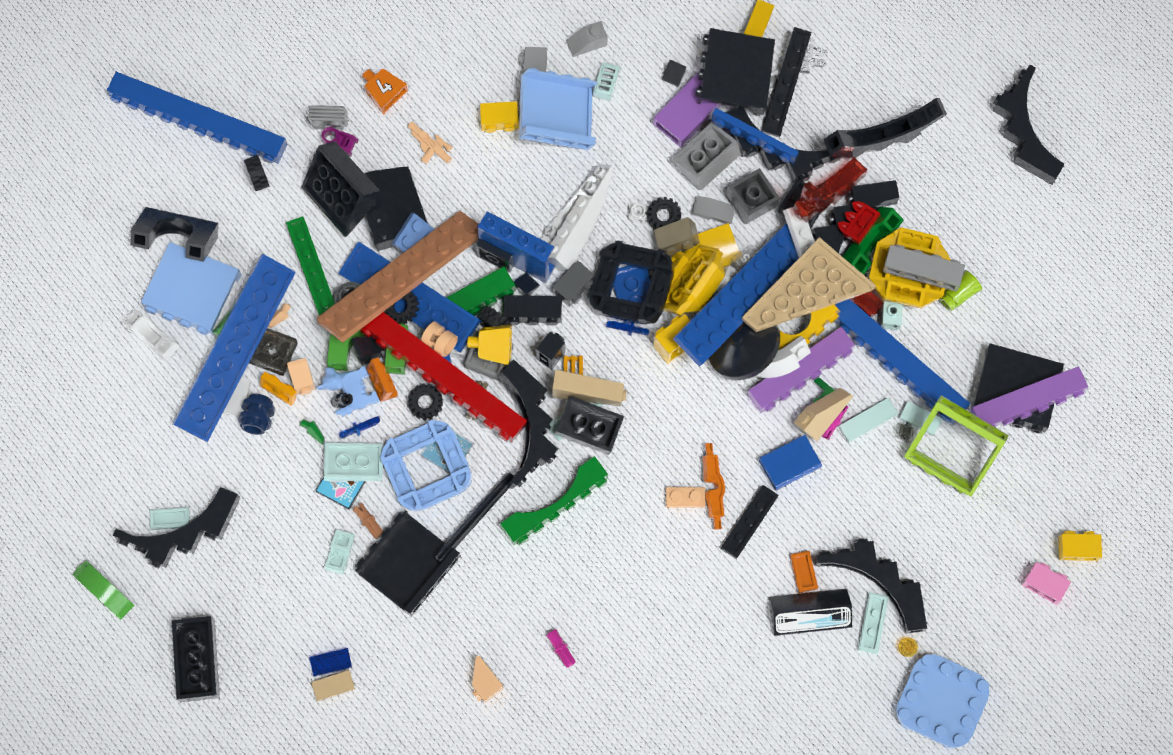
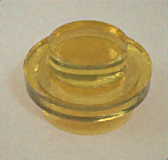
[898,637,918,657]

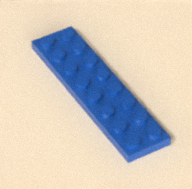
[339,241,481,353]

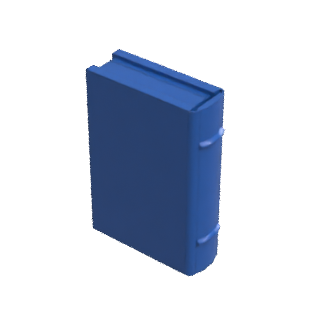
[759,435,822,491]

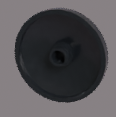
[709,322,780,380]

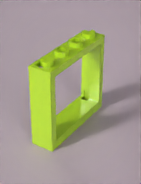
[904,395,1009,497]

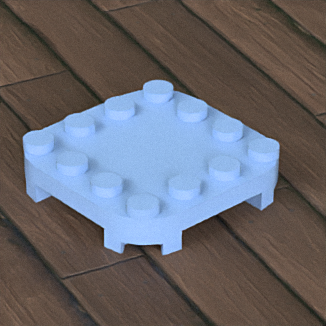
[895,654,989,749]

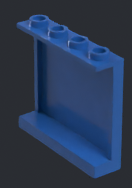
[478,211,555,283]

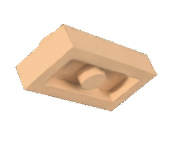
[666,487,705,508]

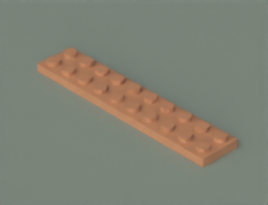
[317,210,479,343]

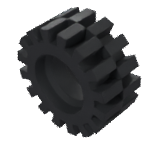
[244,155,270,191]
[647,197,681,230]
[384,292,420,324]
[477,305,512,327]
[408,383,443,420]

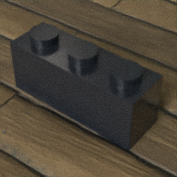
[504,295,562,326]

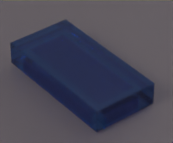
[309,648,353,677]

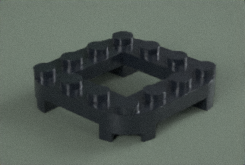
[588,240,675,324]

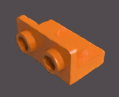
[366,357,398,402]

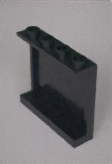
[695,28,775,115]
[971,343,1064,434]
[355,510,461,617]

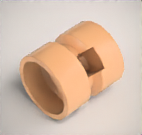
[421,322,458,357]

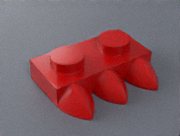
[838,202,880,245]

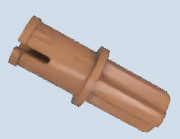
[353,503,383,539]

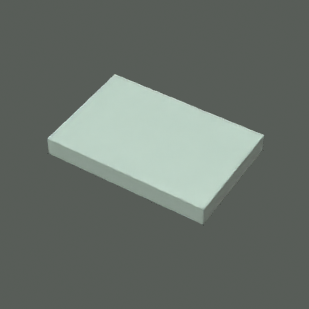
[324,442,383,481]

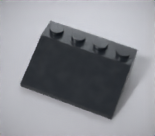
[301,141,380,237]
[365,166,428,251]

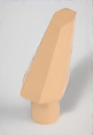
[268,303,291,328]

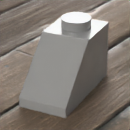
[567,21,608,57]

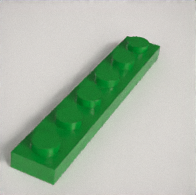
[286,216,335,316]

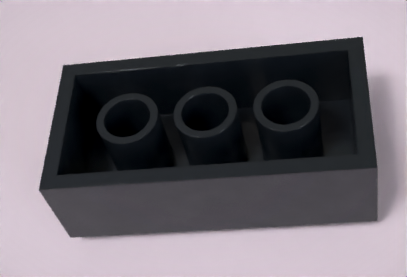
[172,616,220,703]

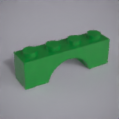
[843,207,904,275]

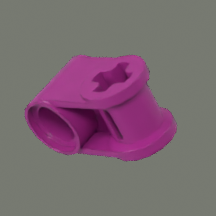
[321,127,359,157]

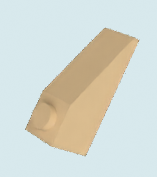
[794,388,853,441]

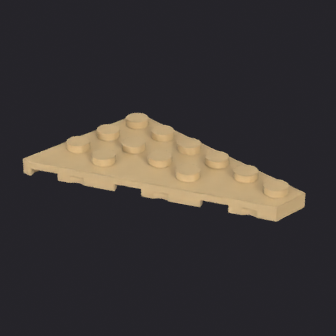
[742,237,876,332]

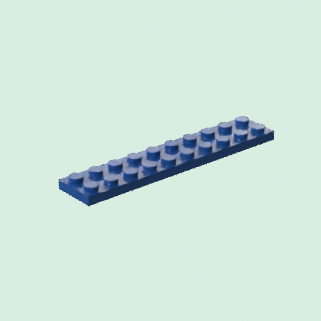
[673,222,799,367]
[172,254,296,442]

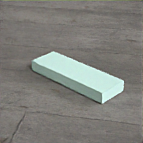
[839,398,899,443]
[858,593,889,655]

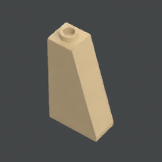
[552,370,627,407]

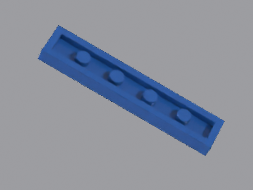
[711,108,799,164]

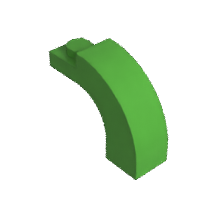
[72,560,135,620]

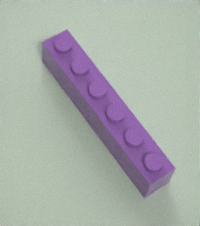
[747,327,855,413]
[970,366,1089,427]

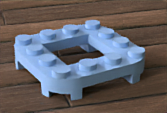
[381,420,472,512]

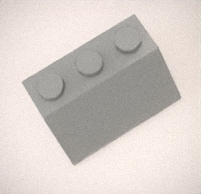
[672,122,741,190]

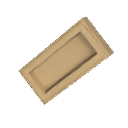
[311,670,356,702]

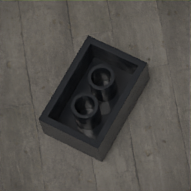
[555,396,624,455]

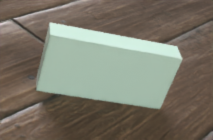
[899,401,943,436]
[150,507,190,530]

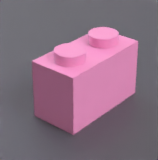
[1022,562,1071,605]

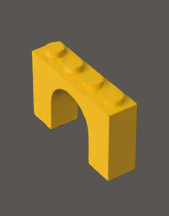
[778,304,841,350]

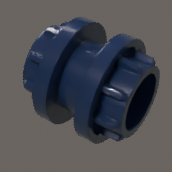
[238,394,276,435]

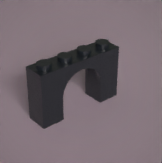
[130,207,219,262]

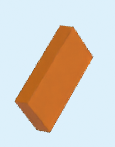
[790,551,818,593]

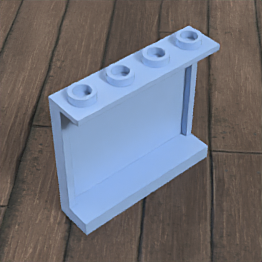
[519,68,597,150]
[141,242,241,335]

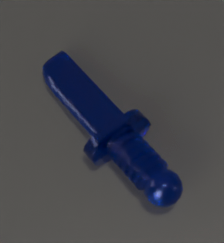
[606,321,649,336]
[339,416,380,439]

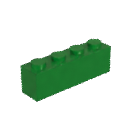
[446,267,516,316]

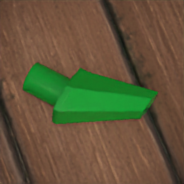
[300,419,325,445]

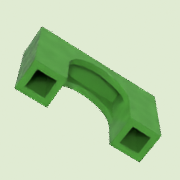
[327,323,409,375]

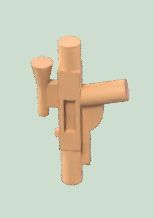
[408,121,453,164]

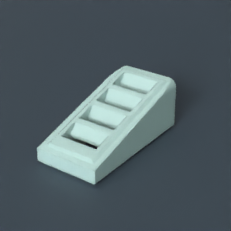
[593,62,620,101]

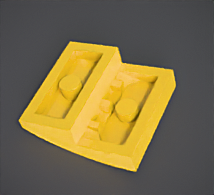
[696,223,742,267]

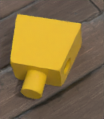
[468,325,513,364]

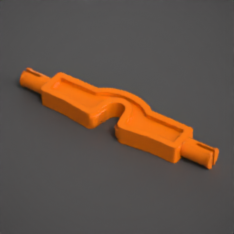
[702,443,725,530]

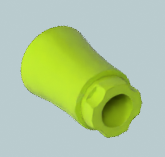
[940,270,983,312]

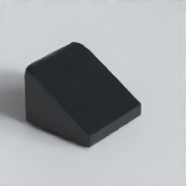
[662,60,687,87]
[514,272,540,295]

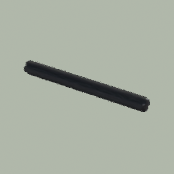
[434,472,514,563]

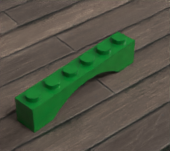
[500,456,609,546]

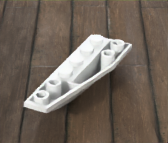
[541,164,614,271]

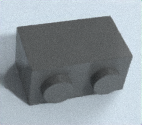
[552,260,595,307]

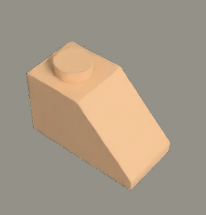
[287,358,316,395]
[472,655,504,703]

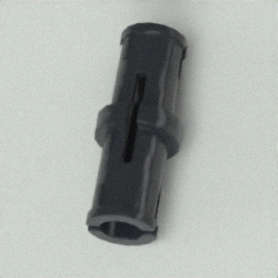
[331,393,353,408]

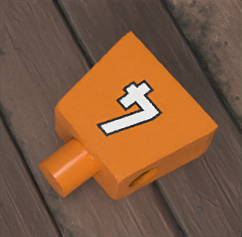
[362,69,408,115]

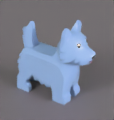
[316,366,380,417]

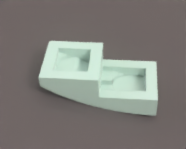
[325,529,355,575]

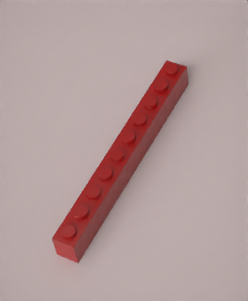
[360,312,527,443]

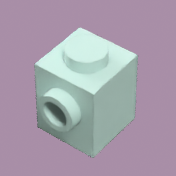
[881,301,903,330]

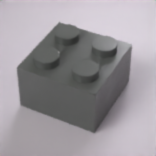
[726,168,780,224]

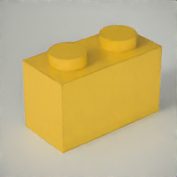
[480,101,519,133]
[1058,531,1102,561]

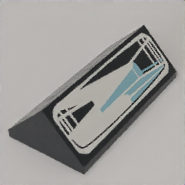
[769,589,852,636]

